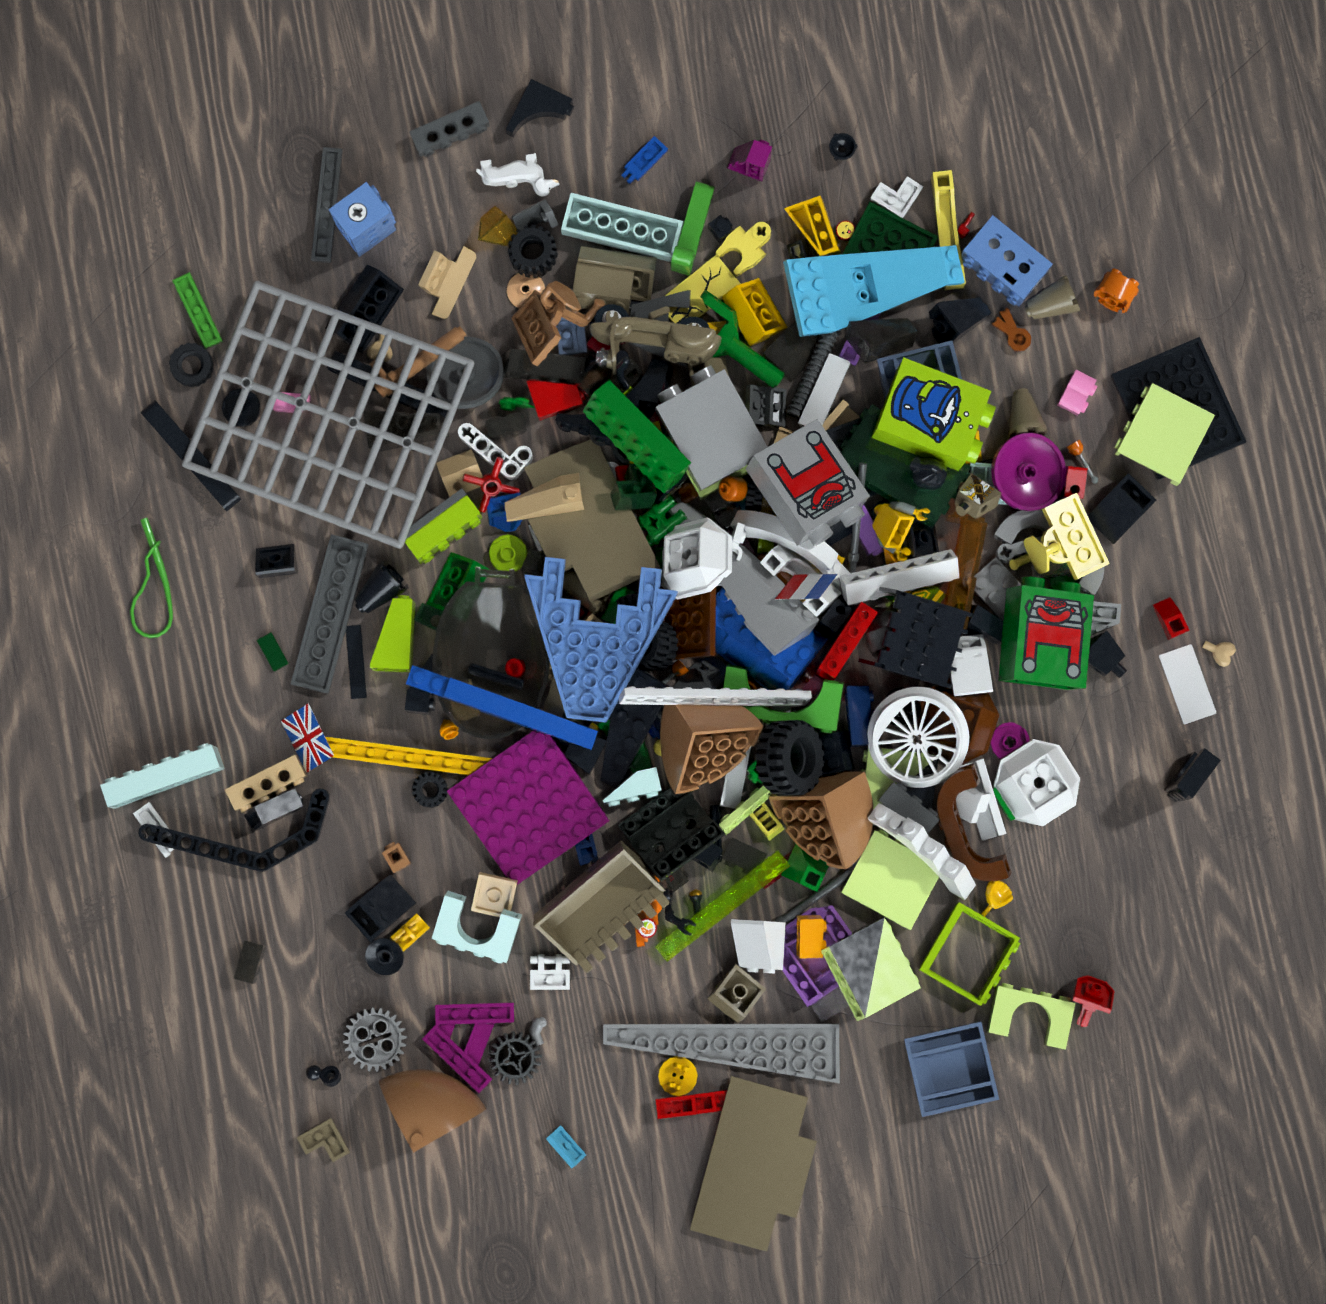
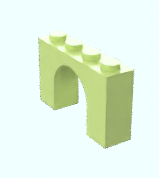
[987,983,1075,1050]

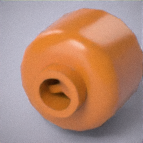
[719,476,748,502]

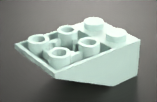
[603,767,662,807]

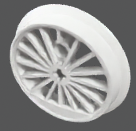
[867,687,969,788]

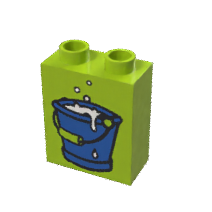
[871,357,996,471]

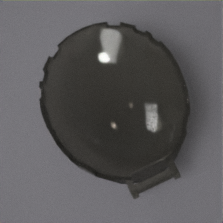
[432,567,550,739]

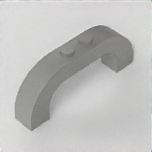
[993,510,1104,595]

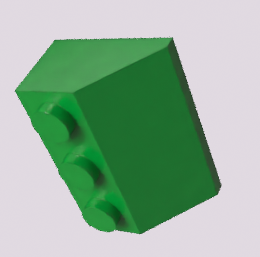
[426,552,490,621]

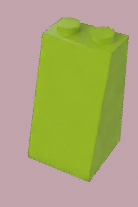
[370,595,416,673]

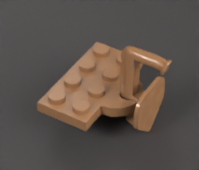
[512,281,605,366]

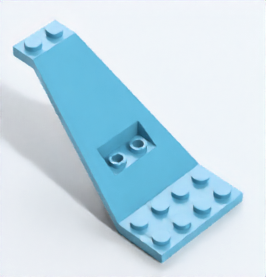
[783,245,965,337]

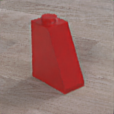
[527,380,585,421]

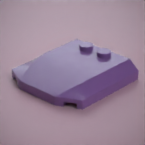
[782,905,852,1007]

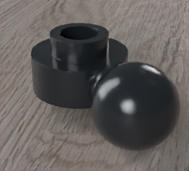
[306,1065,341,1087]

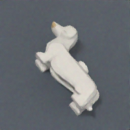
[476,153,560,197]

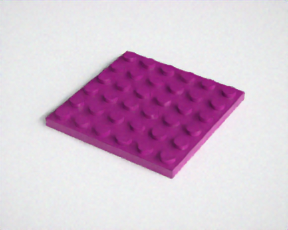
[447,730,610,885]

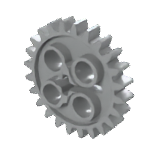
[343,1007,407,1072]

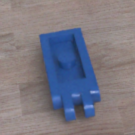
[621,136,668,184]

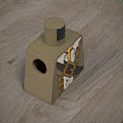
[954,473,1001,518]

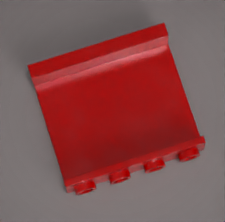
[815,602,878,681]

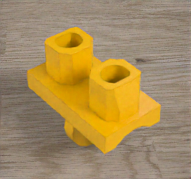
[391,913,430,952]

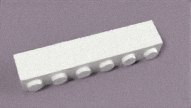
[840,549,960,605]

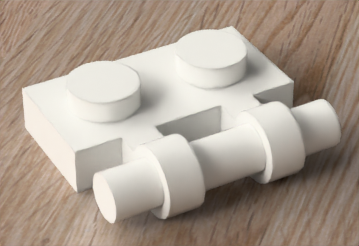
[530,954,570,990]

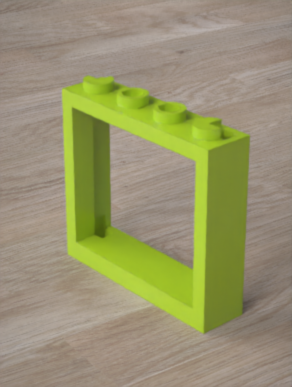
[918,902,1021,1006]

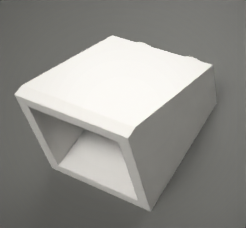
[731,919,786,973]

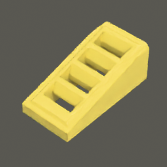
[749,802,784,841]

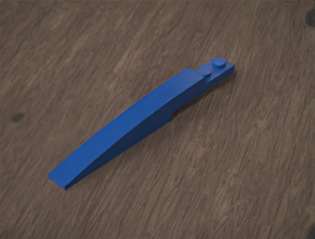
[406,665,598,750]

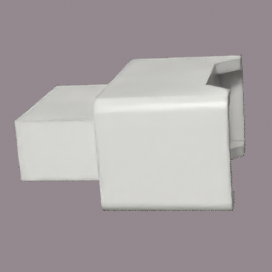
[956,788,992,823]

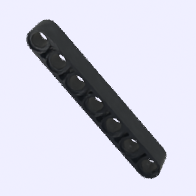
[326,351,447,422]
[140,400,241,511]

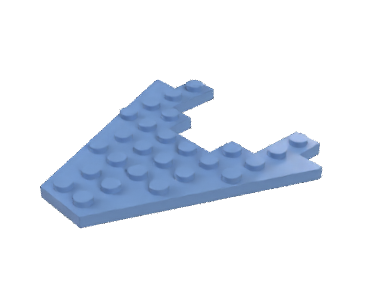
[525,557,678,722]

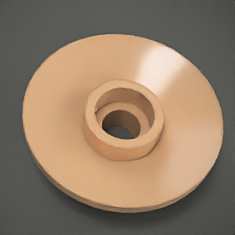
[507,273,545,308]

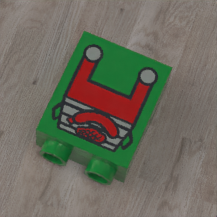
[998,577,1094,690]

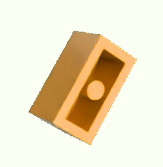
[796,915,827,958]

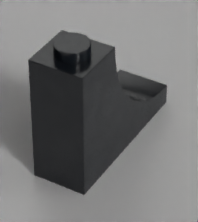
[506,79,575,138]

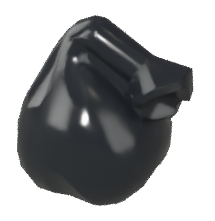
[910,457,947,490]

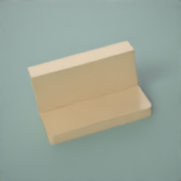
[823,399,859,430]

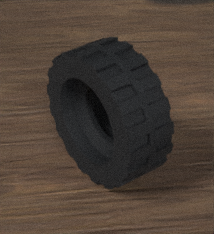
[169,343,214,387]

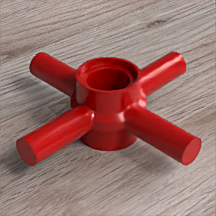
[462,457,520,513]

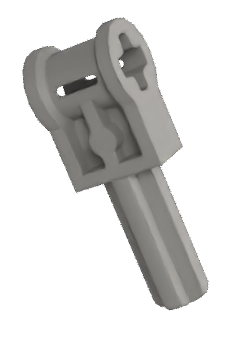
[995,536,1051,563]

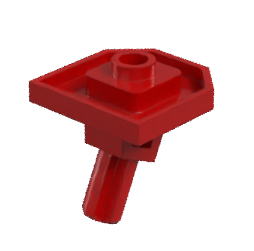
[1072,975,1115,1027]

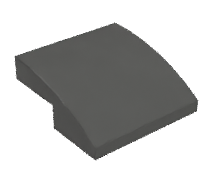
[745,384,787,427]

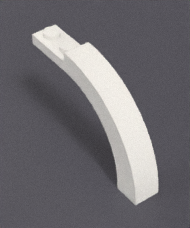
[730,510,850,594]

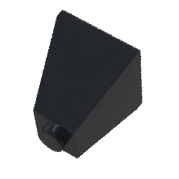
[929,298,992,344]

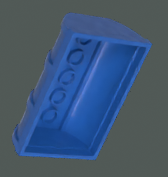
[715,586,828,690]

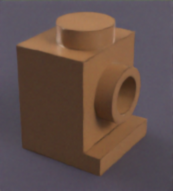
[382,842,412,873]

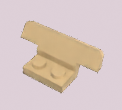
[418,246,476,319]

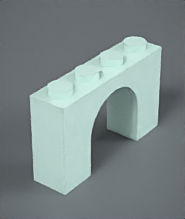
[432,891,522,963]

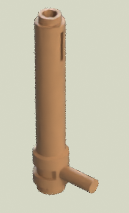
[370,326,466,398]

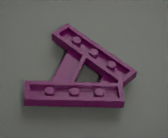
[422,1003,515,1093]

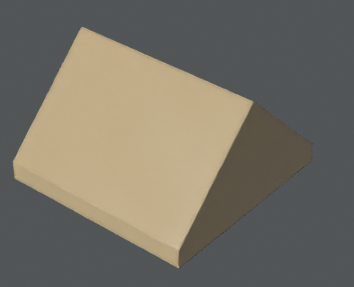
[436,449,483,497]

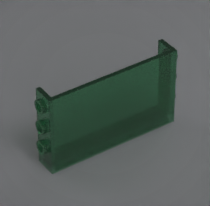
[839,404,971,528]

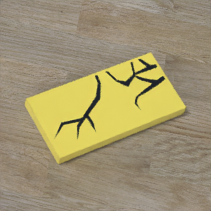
[665,254,741,324]

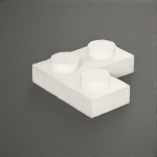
[870,176,923,218]

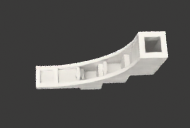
[868,803,976,900]

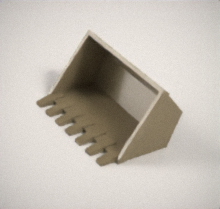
[533,841,670,973]

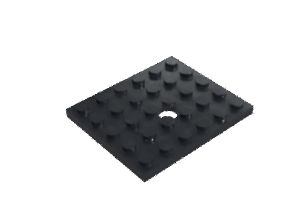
[1110,337,1247,481]

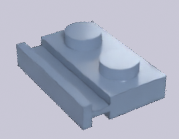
[556,317,587,356]

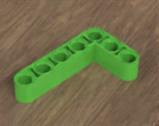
[671,181,715,276]

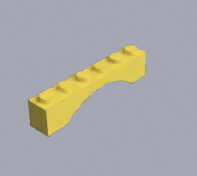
[931,170,966,290]

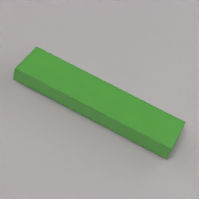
[172,272,223,349]

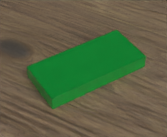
[993,787,1015,822]

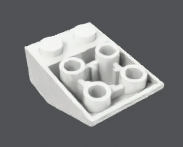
[949,634,993,696]

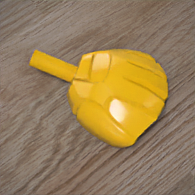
[981,880,1013,917]

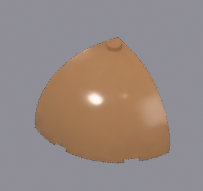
[660,705,763,794]
[768,772,873,869]
[379,1069,487,1153]

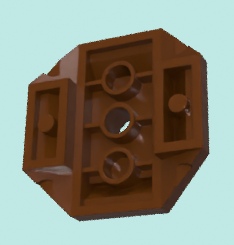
[913,678,1000,764]

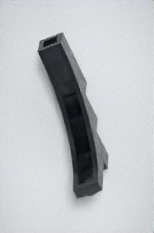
[555,359,673,446]

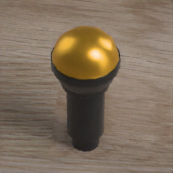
[689,889,703,920]

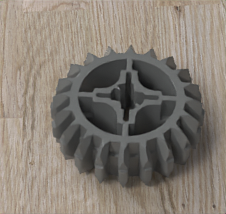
[489,1031,542,1085]

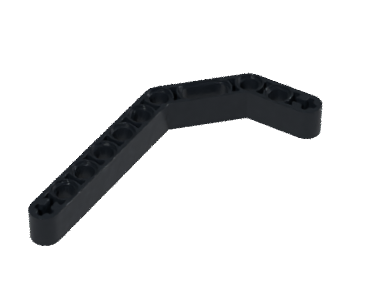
[138,788,330,872]

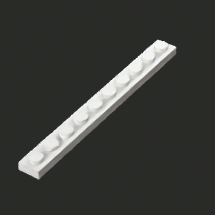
[619,686,812,706]

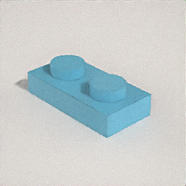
[546,1125,586,1169]

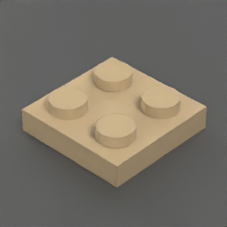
[471,872,518,917]

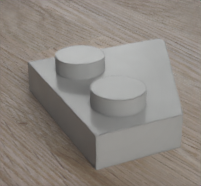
[1091,601,1121,634]

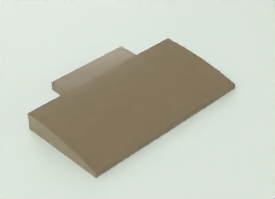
[524,439,661,603]
[690,1076,817,1252]

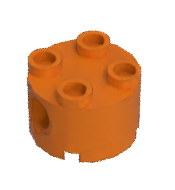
[1094,268,1139,313]

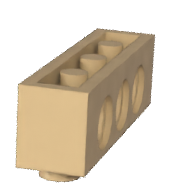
[225,755,308,813]

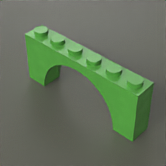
[723,665,844,733]

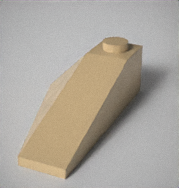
[505,473,584,522]

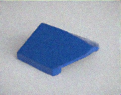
[487,493,522,532]

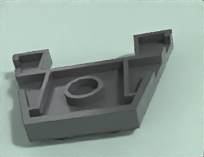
[629,290,691,366]

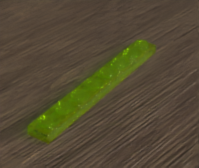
[655,850,790,962]

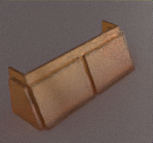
[944,512,988,629]

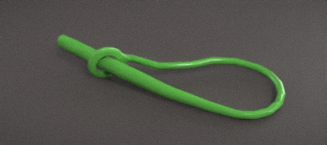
[130,518,173,638]

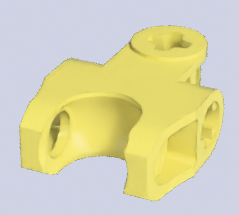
[716,222,771,277]

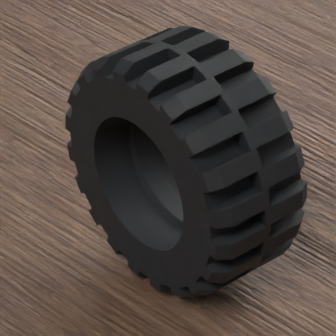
[755,720,824,796]

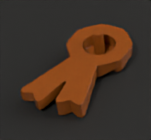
[992,308,1031,352]

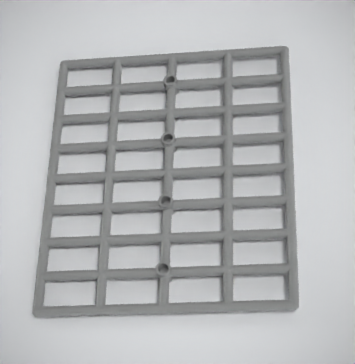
[182,281,475,548]

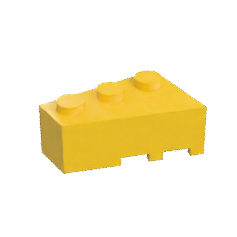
[784,196,841,256]

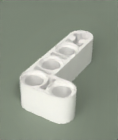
[458,423,533,480]

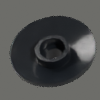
[365,938,404,975]

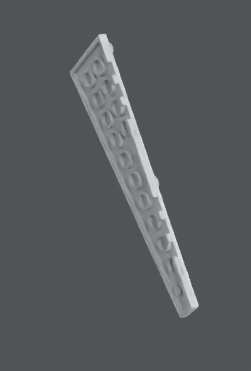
[603,1024,840,1083]

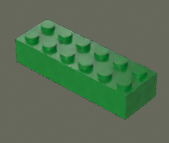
[583,380,691,494]

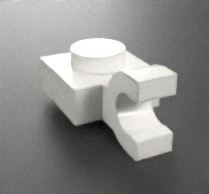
[732,522,746,561]

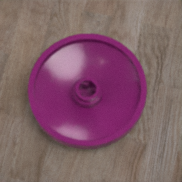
[991,433,1066,511]

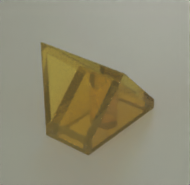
[478,206,517,247]

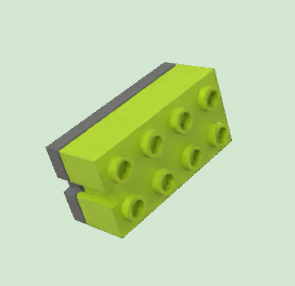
[405,489,483,564]

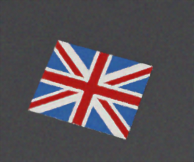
[281,703,334,773]

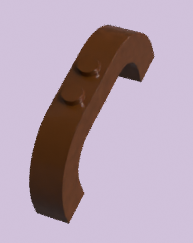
[937,763,1012,881]

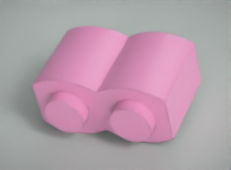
[1057,370,1097,416]

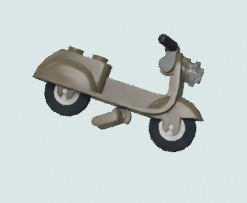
[590,304,721,390]

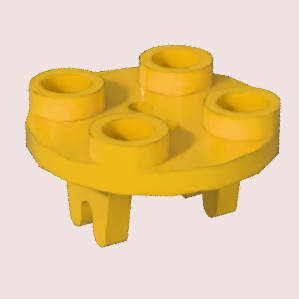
[658,1056,698,1096]

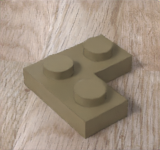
[297,1118,350,1162]

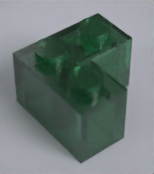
[610,464,658,511]

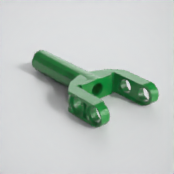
[700,290,785,389]

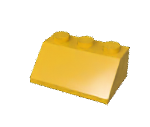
[722,278,788,346]

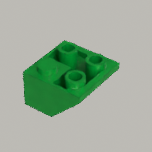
[781,844,829,892]

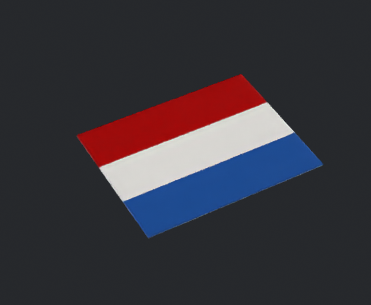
[775,574,838,600]

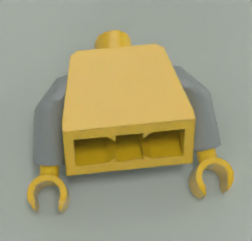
[872,502,930,561]

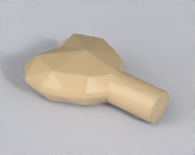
[367,334,393,362]
[1202,641,1236,667]

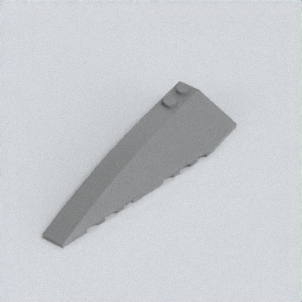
[669,497,819,656]

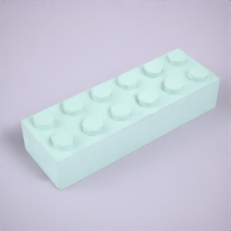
[561,193,683,262]
[100,743,225,809]

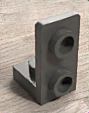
[512,199,559,231]

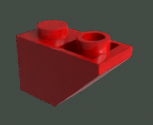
[1152,597,1190,640]

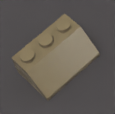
[572,262,634,314]

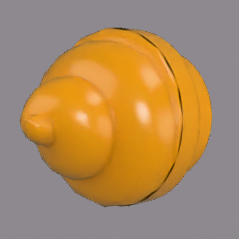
[439,719,459,740]

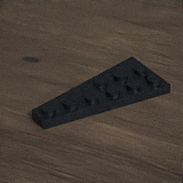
[600,668,670,789]

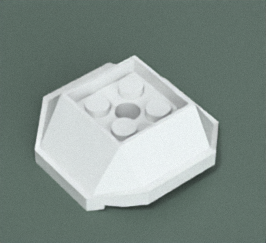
[661,517,732,600]
[993,739,1080,826]

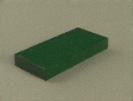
[257,632,289,672]

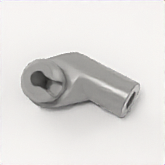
[529,1017,547,1047]

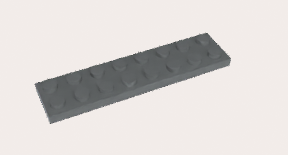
[291,534,369,694]

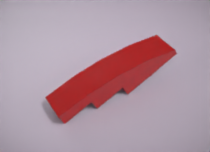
[655,1090,727,1119]

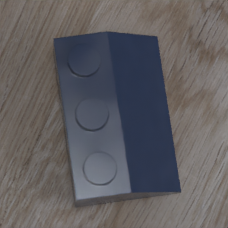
[844,686,875,747]

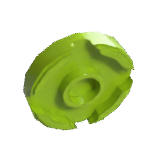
[489,534,528,574]

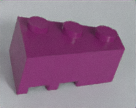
[727,140,772,182]

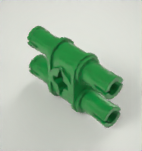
[637,494,688,547]

